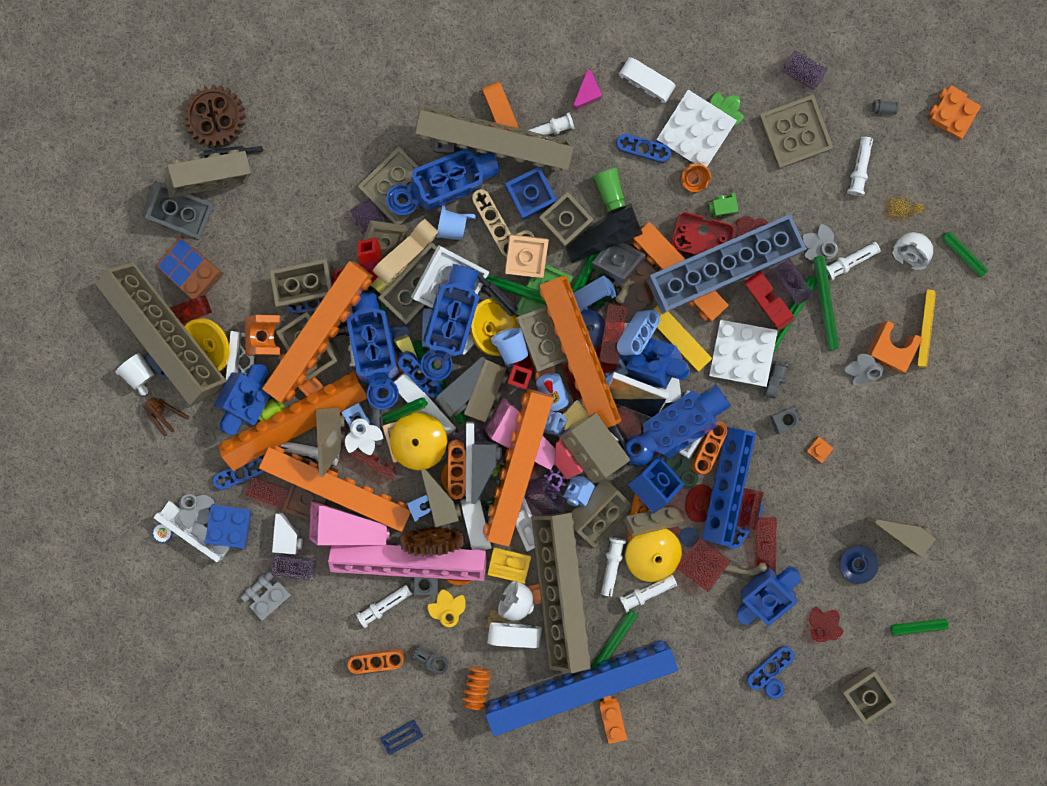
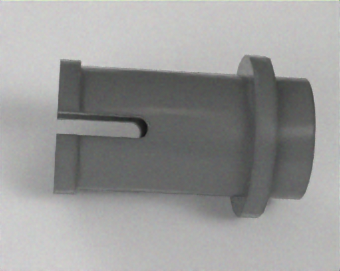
[872,99,899,115]

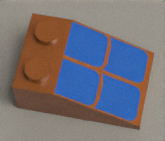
[156,236,224,302]

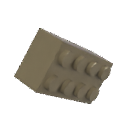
[163,150,251,198]
[378,242,437,326]

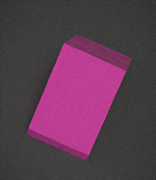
[573,69,602,110]

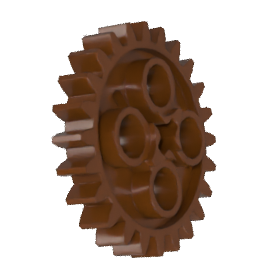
[182,84,246,148]
[400,526,464,556]

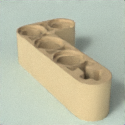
[472,189,534,258]
[373,219,439,285]

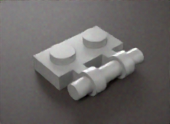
[241,571,292,621]

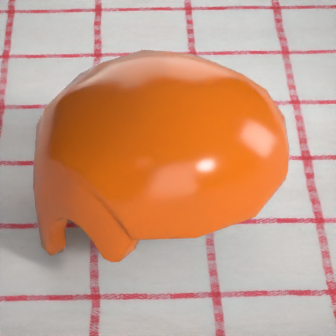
[681,163,711,193]

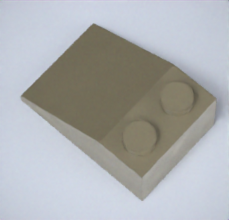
[316,408,345,477]
[421,469,461,527]
[865,517,936,557]

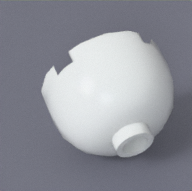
[893,232,933,270]
[498,581,534,621]

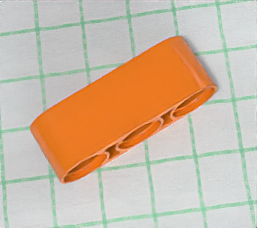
[482,81,519,128]
[690,422,727,475]
[448,440,466,499]
[348,649,405,674]

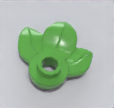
[710,92,744,126]

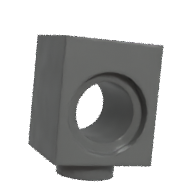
[769,407,802,434]
[411,577,439,595]

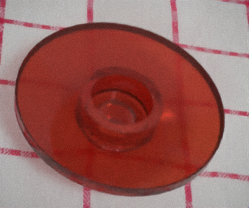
[685,484,712,522]

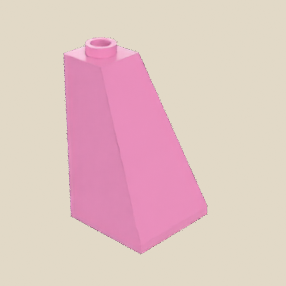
[485,397,556,470]
[309,501,389,545]

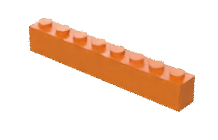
[262,261,373,403]
[540,275,621,428]
[219,372,367,471]
[483,389,554,546]
[259,445,411,532]

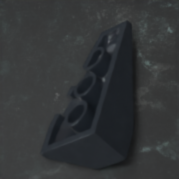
[566,203,643,263]

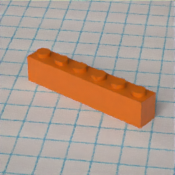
[631,221,729,322]

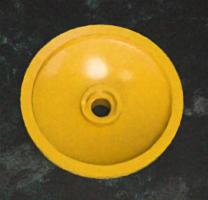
[470,298,519,356]
[184,318,230,372]
[390,412,447,470]
[625,529,682,582]

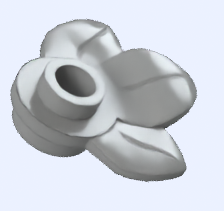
[802,224,838,261]
[844,354,883,385]
[179,494,215,529]

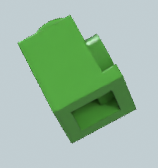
[708,193,739,218]

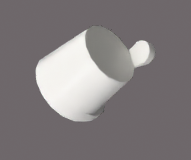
[115,353,155,396]

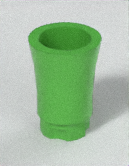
[592,168,625,212]

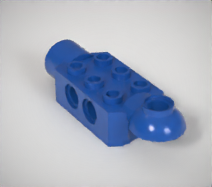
[386,149,500,215]
[421,263,480,381]
[347,293,399,409]
[623,384,731,466]

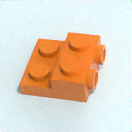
[928,85,981,140]

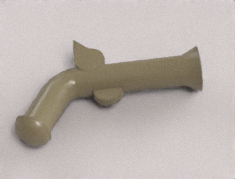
[614,279,635,303]
[718,561,767,581]

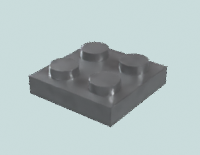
[592,242,645,284]

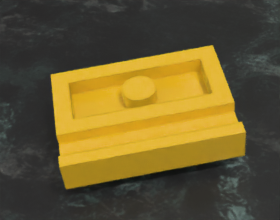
[487,547,531,584]

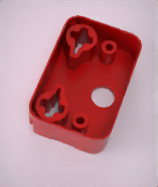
[670,212,735,256]
[744,271,795,331]

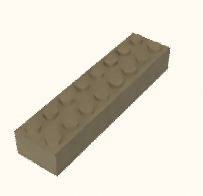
[415,104,574,171]
[96,262,227,405]
[531,513,590,673]

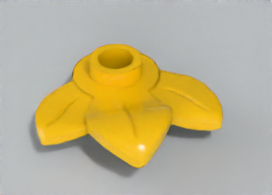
[428,589,466,627]

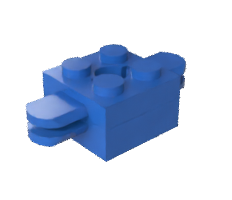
[618,338,690,389]
[214,364,271,435]
[737,566,801,627]

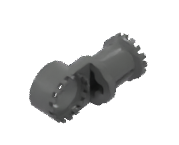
[763,360,791,399]
[410,644,449,675]

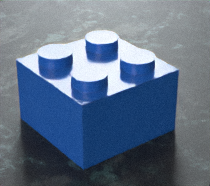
[505,167,557,221]
[628,456,685,514]
[205,504,252,550]

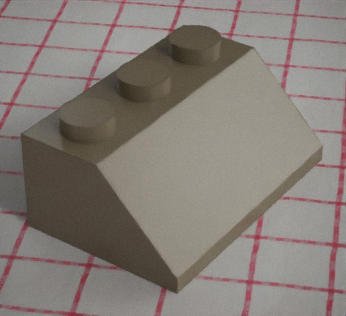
[270,259,333,308]
[276,311,344,381]
[464,359,508,422]
[559,413,630,484]
[570,478,632,548]

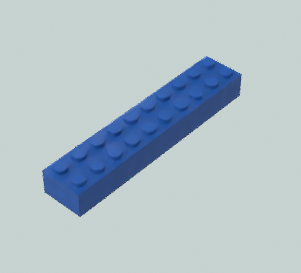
[486,640,679,737]

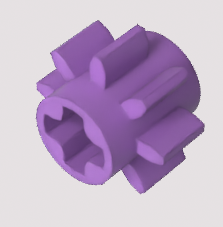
[543,469,566,492]

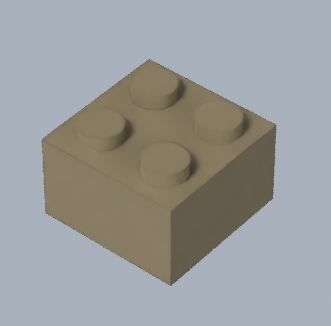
[539,191,594,249]
[838,667,897,725]

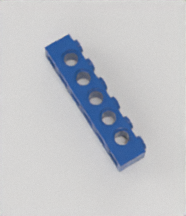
[702,427,756,546]

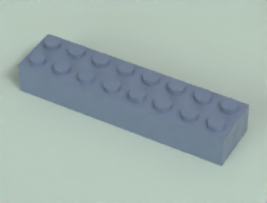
[646,214,807,314]

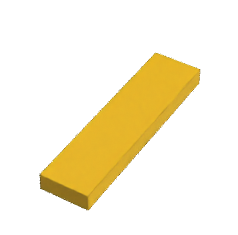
[918,290,936,368]
[654,305,712,372]

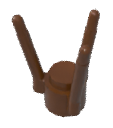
[143,397,189,436]

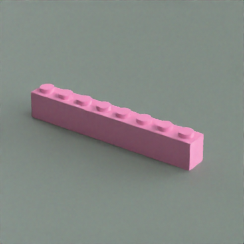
[328,545,486,581]

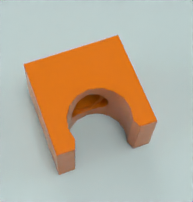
[245,315,280,356]
[867,321,922,373]

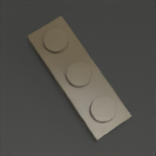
[624,505,684,536]

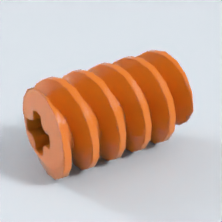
[462,667,491,710]

